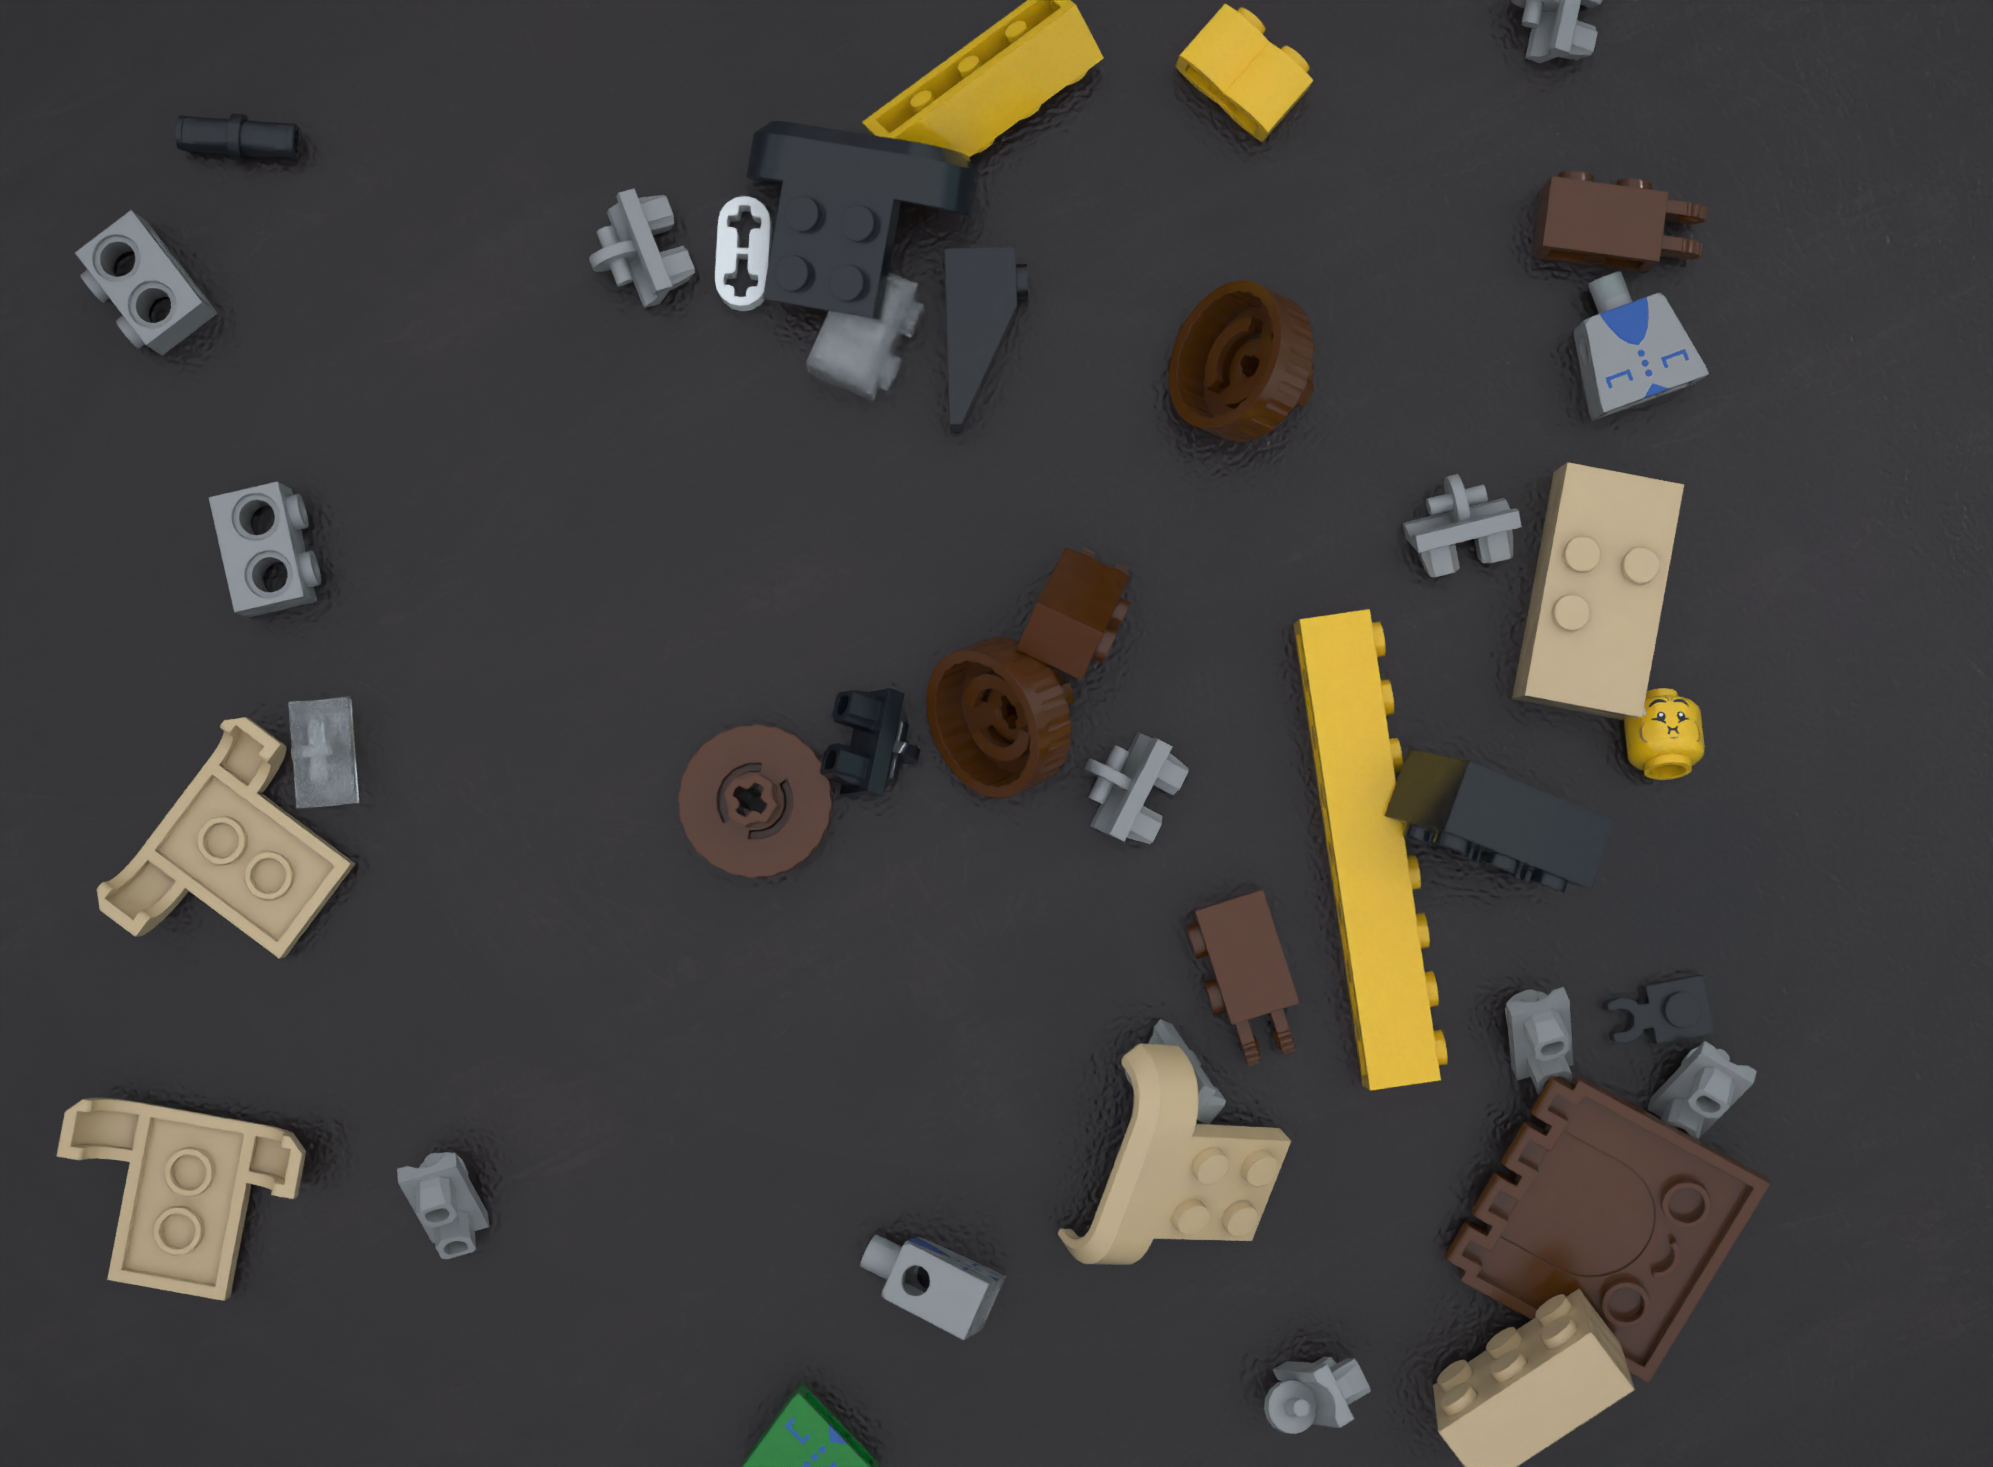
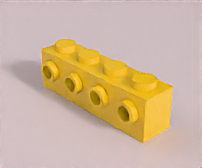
[862,0,1104,157]

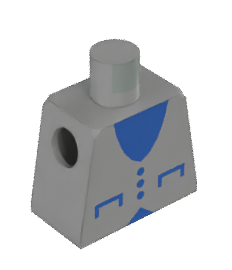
[1574,271,1709,421]
[860,1234,1006,1340]

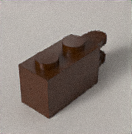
[1532,171,1708,273]
[1016,547,1131,680]
[1185,889,1300,1067]

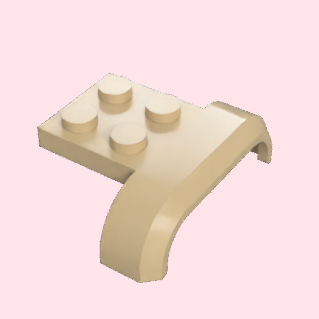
[97,717,356,959]
[1058,1043,1291,1265]
[57,1098,306,1301]

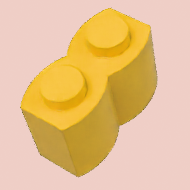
[1175,4,1313,142]

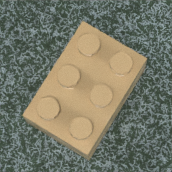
[1433,1289,1634,1467]

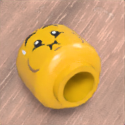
[1624,688,1705,780]

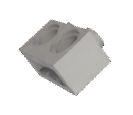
[75,210,218,356]
[208,481,321,617]

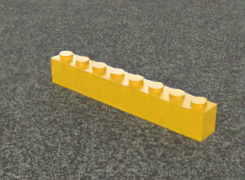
[1293,609,1448,1091]

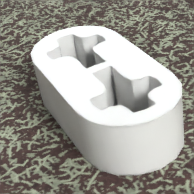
[715,196,773,311]

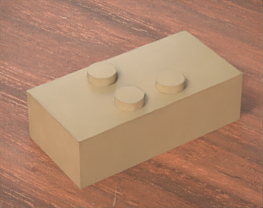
[1512,462,1684,720]

